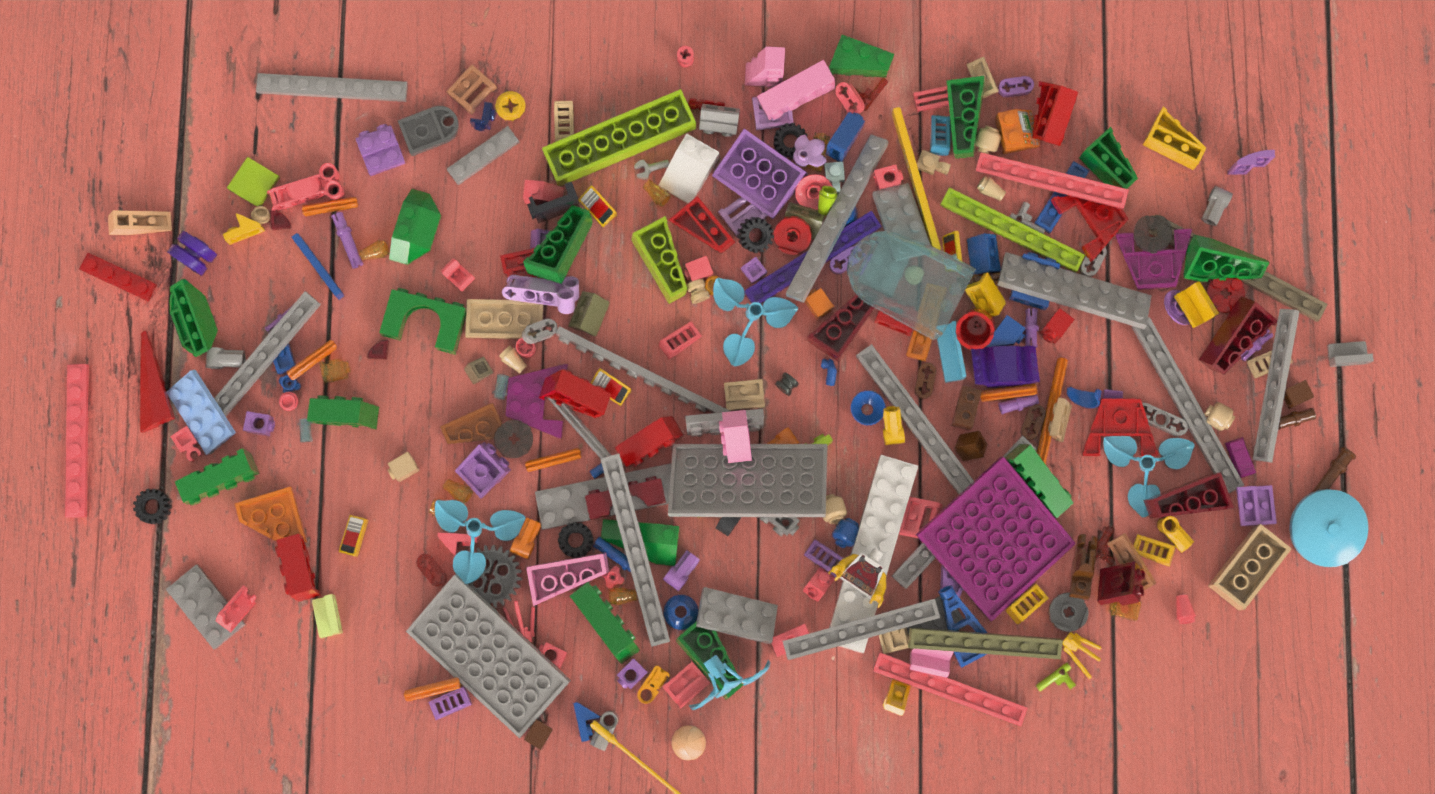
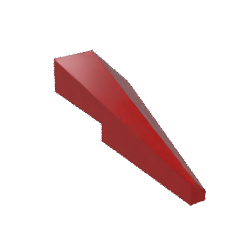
[140,331,175,433]

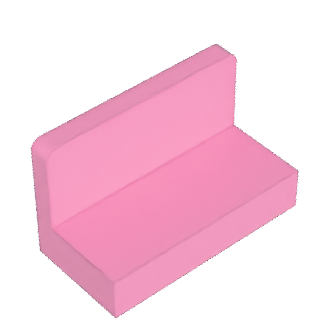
[910,649,954,678]

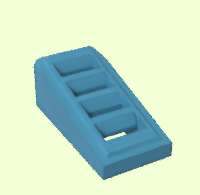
[930,115,950,156]

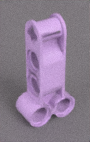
[502,275,579,314]

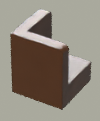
[1284,380,1314,409]
[954,431,988,461]
[524,719,553,750]

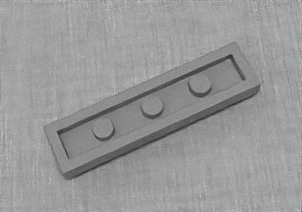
[447,126,519,185]

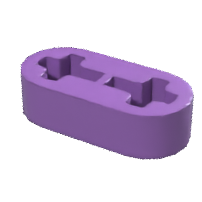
[998,76,1034,98]
[830,246,863,274]

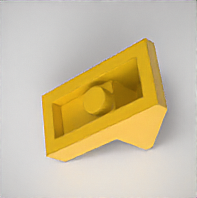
[223,213,265,245]
[883,679,911,716]

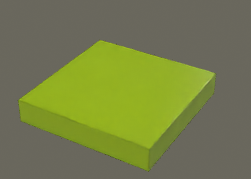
[227,157,280,207]

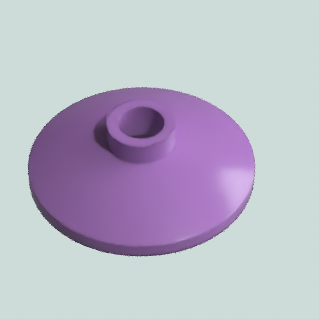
[1164,290,1190,325]

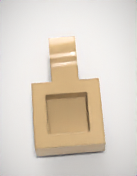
[917,150,951,175]

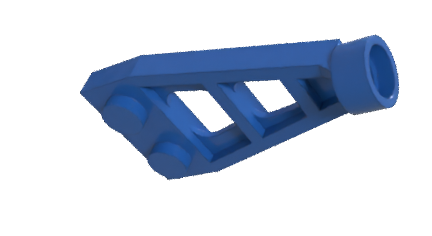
[938,585,988,668]

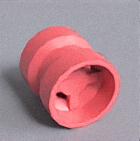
[516,337,536,359]

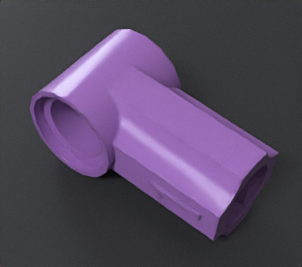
[663,550,700,591]

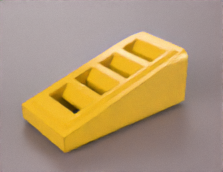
[1133,534,1175,566]
[1005,584,1049,625]

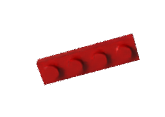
[79,252,157,302]

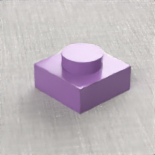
[741,257,767,284]

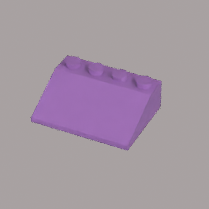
[712,129,808,219]

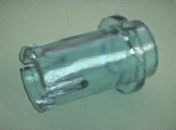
[492,374,509,400]
[297,418,313,443]

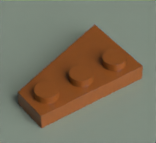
[440,403,509,444]

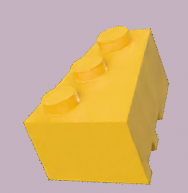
[1142,106,1206,170]

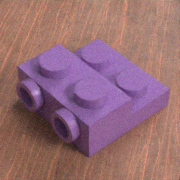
[355,124,406,176]
[455,442,511,498]

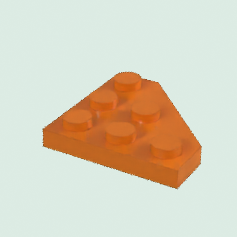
[234,487,307,543]

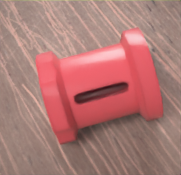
[677,46,694,68]

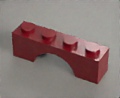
[585,476,666,520]

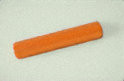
[302,197,358,216]
[287,340,337,380]
[980,384,1037,402]
[525,448,582,472]
[404,677,461,701]

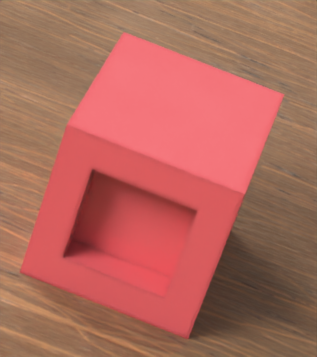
[873,164,903,190]
[683,256,713,282]
[538,642,568,669]

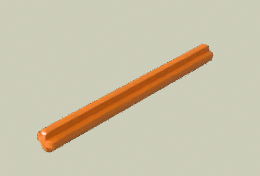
[1037,357,1068,464]

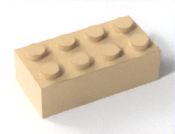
[1208,524,1292,610]

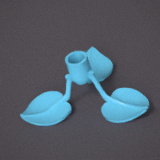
[713,278,798,366]
[1103,436,1195,518]
[435,500,525,584]
[689,655,770,710]

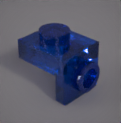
[470,102,496,131]

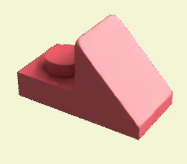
[438,533,479,556]

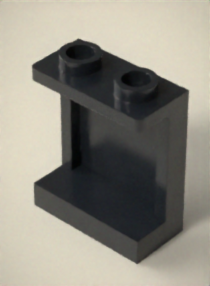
[527,181,581,224]

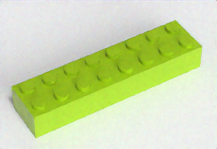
[542,89,696,187]

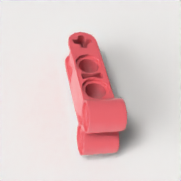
[267,163,345,211]

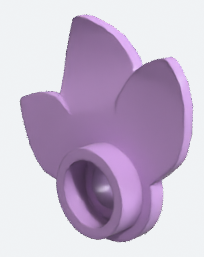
[793,135,827,167]

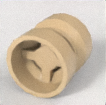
[686,279,710,304]

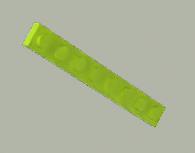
[940,188,1085,273]

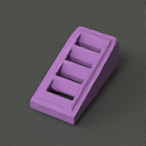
[804,539,843,578]
[429,687,472,720]

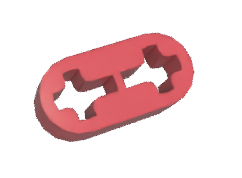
[836,82,864,114]

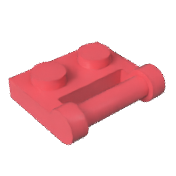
[899,497,943,539]

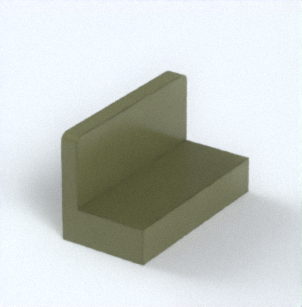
[785,202,825,240]
[569,291,610,336]

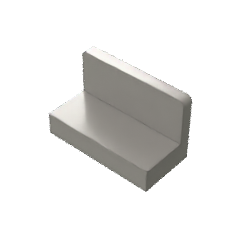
[1327,341,1374,367]

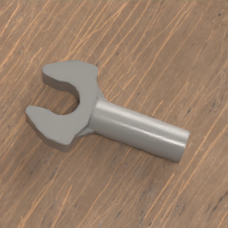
[634,159,669,180]

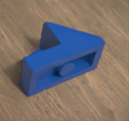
[573,702,601,742]

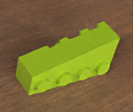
[631,216,687,304]

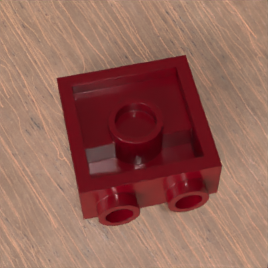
[1097,561,1146,606]

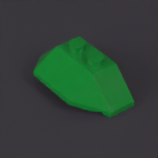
[389,189,442,265]
[170,279,218,357]

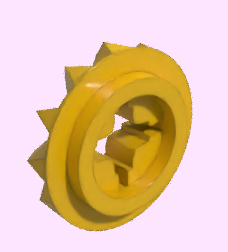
[495,91,526,121]

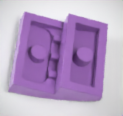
[1227,150,1275,175]
[1236,485,1277,526]

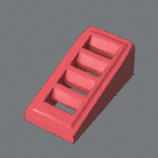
[659,321,702,360]

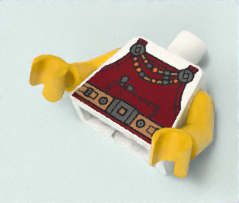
[828,548,886,608]

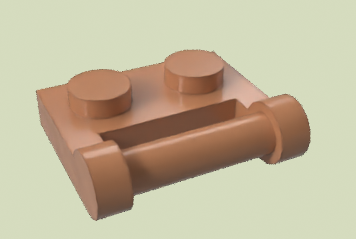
[447,65,497,115]

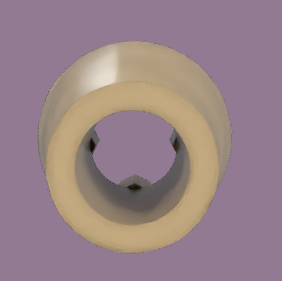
[977,176,1006,201]
[499,345,527,373]

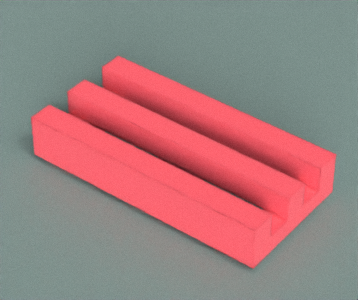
[913,86,949,112]

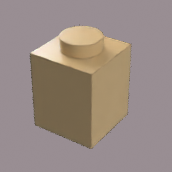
[388,452,420,482]

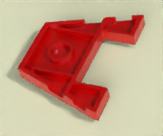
[1051,195,1129,262]
[1082,398,1159,456]

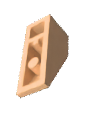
[108,210,172,235]

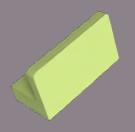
[312,594,343,638]

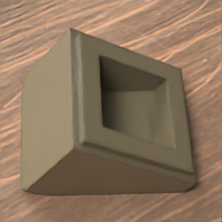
[464,357,494,384]

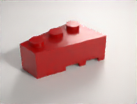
[1032,81,1078,146]
[668,196,736,254]
[538,369,611,418]
[615,416,684,468]
[275,533,321,602]

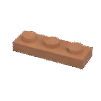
[1107,533,1156,590]

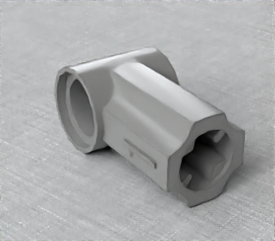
[1201,186,1233,226]
[206,347,246,369]
[590,710,619,751]

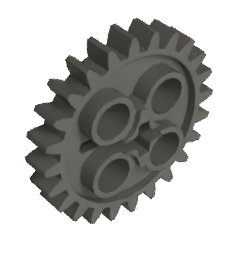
[468,545,523,608]

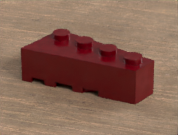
[806,285,882,362]
[1198,296,1278,375]
[1143,472,1235,518]

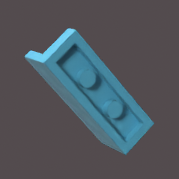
[935,321,966,383]

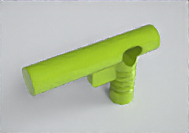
[1036,662,1076,692]

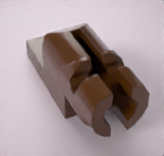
[1069,534,1098,600]

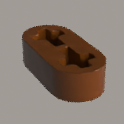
[915,363,936,399]
[1020,405,1046,441]

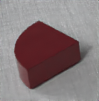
[270,211,291,230]
[367,340,389,360]

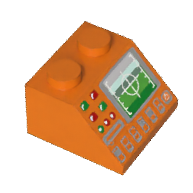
[995,109,1040,155]

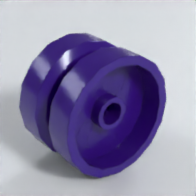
[167,230,218,276]

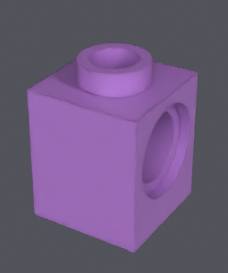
[243,411,275,436]
[617,658,648,689]

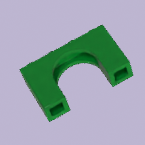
[379,288,466,355]

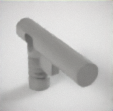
[1010,202,1045,234]

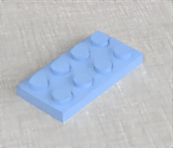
[167,370,236,455]

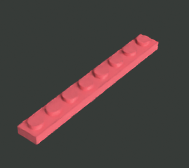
[976,152,1129,209]
[65,364,89,518]
[873,653,1027,727]

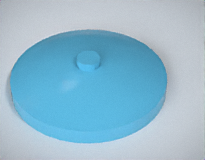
[1289,489,1368,567]

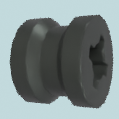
[775,372,799,396]

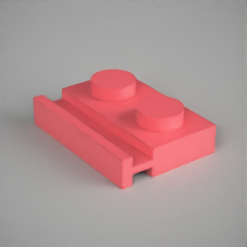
[663,662,710,709]

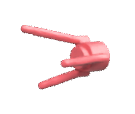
[503,600,535,642]

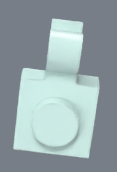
[824,162,845,195]

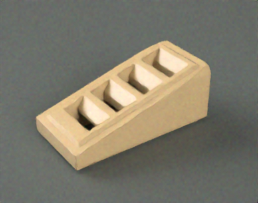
[554,101,574,142]
[1247,351,1293,379]

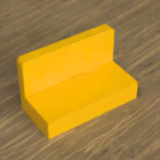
[965,272,1006,317]
[1174,281,1219,328]

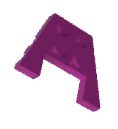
[1116,229,1192,290]
[505,364,568,439]

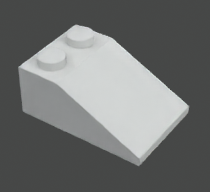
[658,134,719,204]

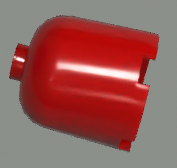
[956,308,995,349]

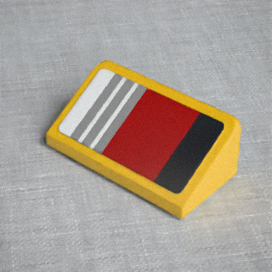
[578,185,617,227]
[942,231,963,273]
[591,368,632,406]
[339,515,369,557]

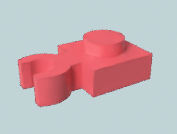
[170,426,203,462]

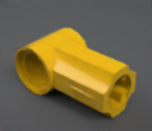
[883,406,905,445]
[1157,516,1194,553]

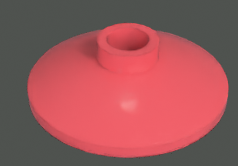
[795,174,832,210]

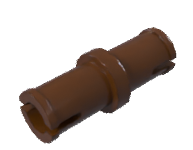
[1278,408,1316,430]

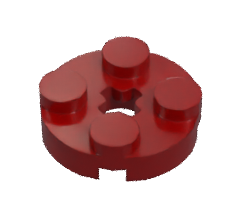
[773,216,812,255]
[1206,278,1245,313]

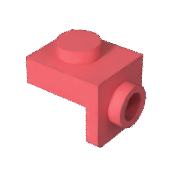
[441,258,475,292]
[803,567,835,602]

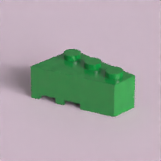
[829,35,894,78]
[1079,127,1138,189]
[307,395,379,430]

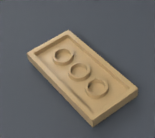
[465,299,544,339]

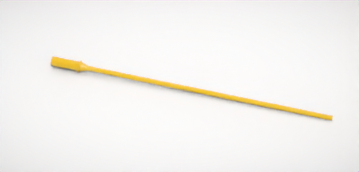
[590,720,681,794]

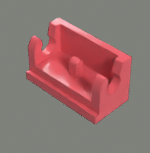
[215,585,256,632]

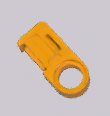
[637,666,670,704]

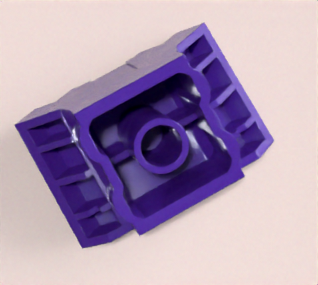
[971,345,1040,388]

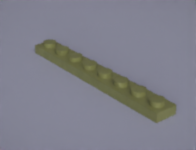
[908,627,1063,659]

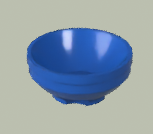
[850,391,886,426]
[663,595,699,630]

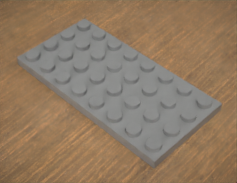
[668,444,828,517]
[406,574,571,738]

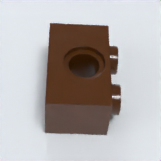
[951,386,982,430]

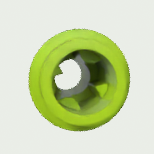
[818,186,838,215]

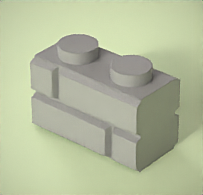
[699,104,740,137]

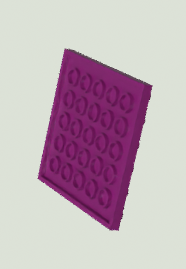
[916,456,1076,622]

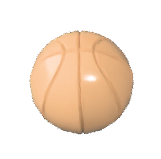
[671,725,706,760]

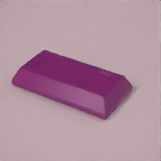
[1225,437,1256,478]

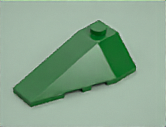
[1183,235,1270,282]
[601,519,680,566]

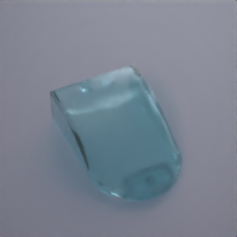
[847,231,976,340]

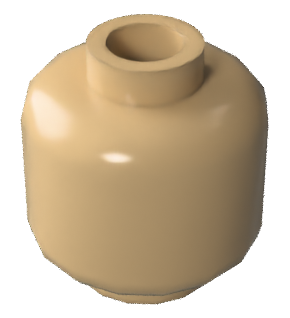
[975,125,1002,154]
[1205,402,1235,431]
[823,494,847,524]

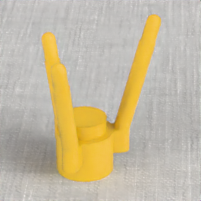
[1062,632,1101,679]

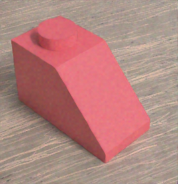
[523,180,564,205]

